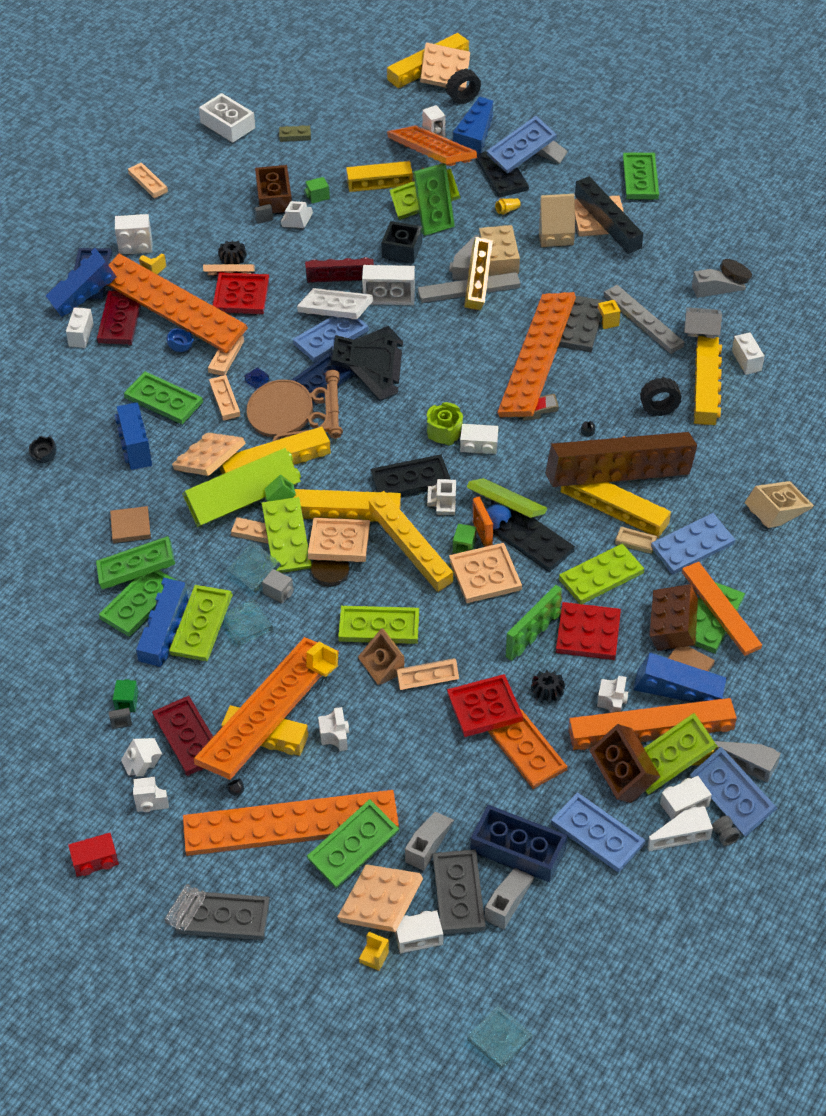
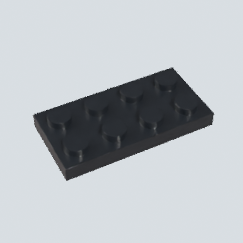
[476,151,529,198]
[370,454,451,496]
[493,510,575,573]

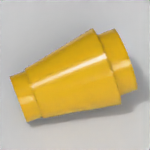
[495,198,520,215]

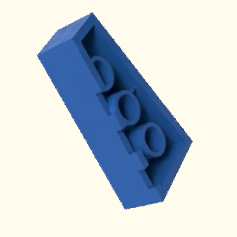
[453,97,493,154]
[46,248,117,317]
[114,402,152,470]
[136,577,188,667]
[633,653,726,703]

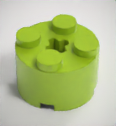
[427,402,463,446]

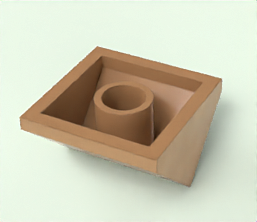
[358,628,405,685]

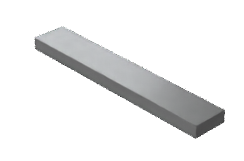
[418,272,520,303]

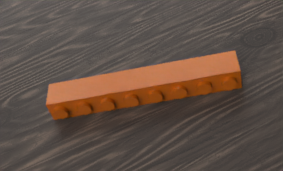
[568,698,737,750]

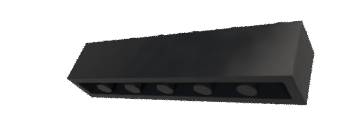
[575,176,643,254]

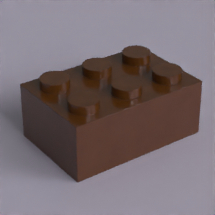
[255,165,292,213]
[650,584,698,651]
[589,724,661,803]

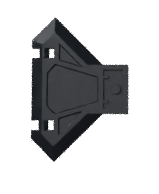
[330,326,403,401]

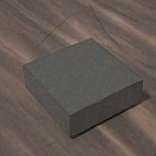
[255,204,273,224]
[109,708,132,729]

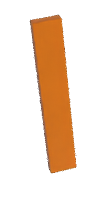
[682,562,762,656]

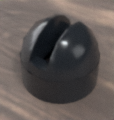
[581,421,596,437]
[226,778,245,796]

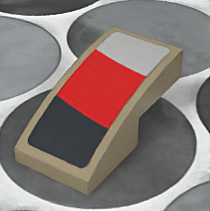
[522,394,559,421]

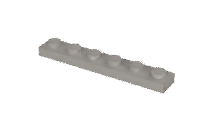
[604,285,684,354]

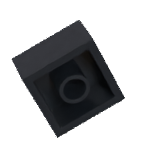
[381,221,422,263]

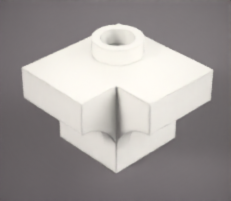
[281,201,313,228]
[427,479,456,515]
[597,676,628,713]
[318,707,349,751]
[121,738,162,776]
[133,777,169,812]

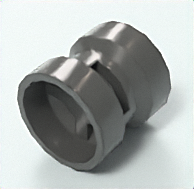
[712,816,741,846]

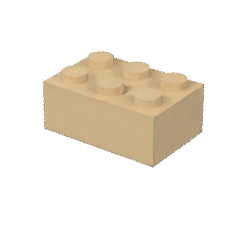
[479,225,520,276]

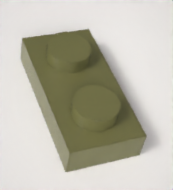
[279,125,311,142]

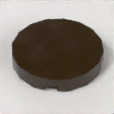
[720,259,752,283]
[311,560,350,587]

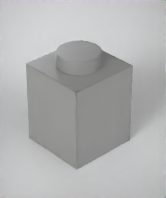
[262,569,294,603]

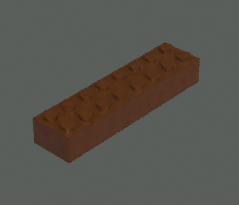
[545,432,697,487]

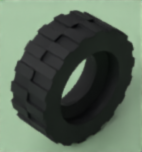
[446,68,481,104]
[640,377,682,416]

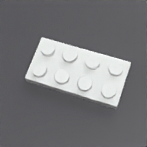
[297,288,373,319]

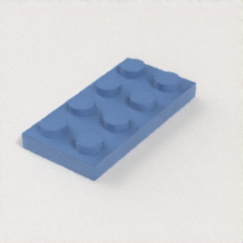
[487,116,557,174]
[293,316,369,363]
[651,513,735,575]
[690,747,778,837]
[551,792,645,873]

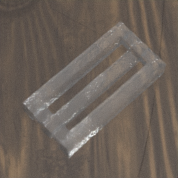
[165,884,206,931]

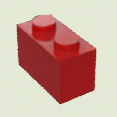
[68,833,119,877]

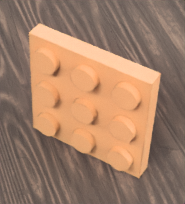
[420,42,470,91]
[575,196,624,236]
[172,433,246,476]
[308,518,370,562]
[449,543,522,604]
[338,864,423,932]

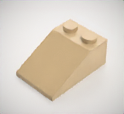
[539,194,575,247]
[745,481,814,528]

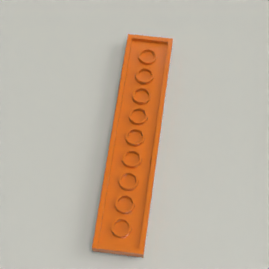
[387,125,477,166]
[107,253,248,354]
[497,292,576,417]
[194,637,339,780]
[183,790,399,856]

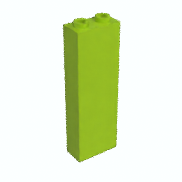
[182,448,301,528]

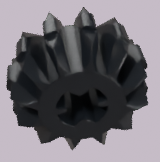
[218,240,247,265]
[531,669,565,704]

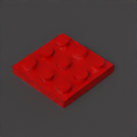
[213,272,270,314]
[556,602,621,660]
[447,674,523,737]

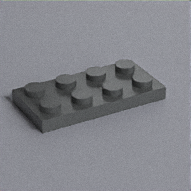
[558,296,605,352]
[433,850,486,934]
[175,890,270,940]

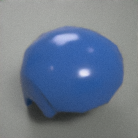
[167,328,194,352]
[486,504,511,529]

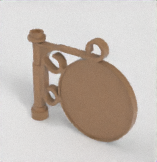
[247,370,343,441]

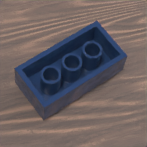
[470,805,567,883]

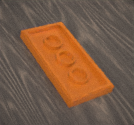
[487,709,568,789]

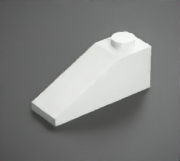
[647,807,713,851]

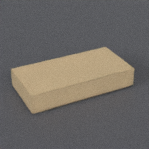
[615,527,657,554]

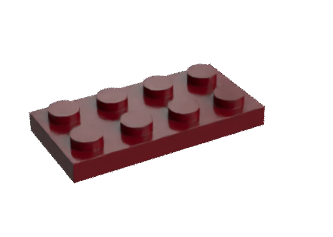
[305,257,374,283]
[97,291,141,345]
[152,696,213,776]

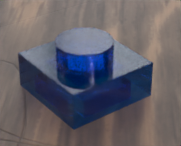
[244,367,270,389]

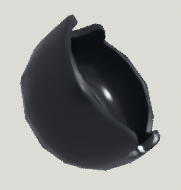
[29,436,57,463]

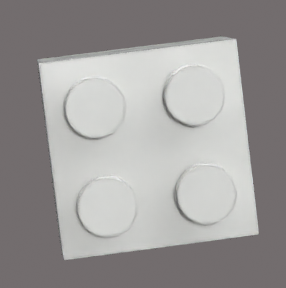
[115,214,152,255]

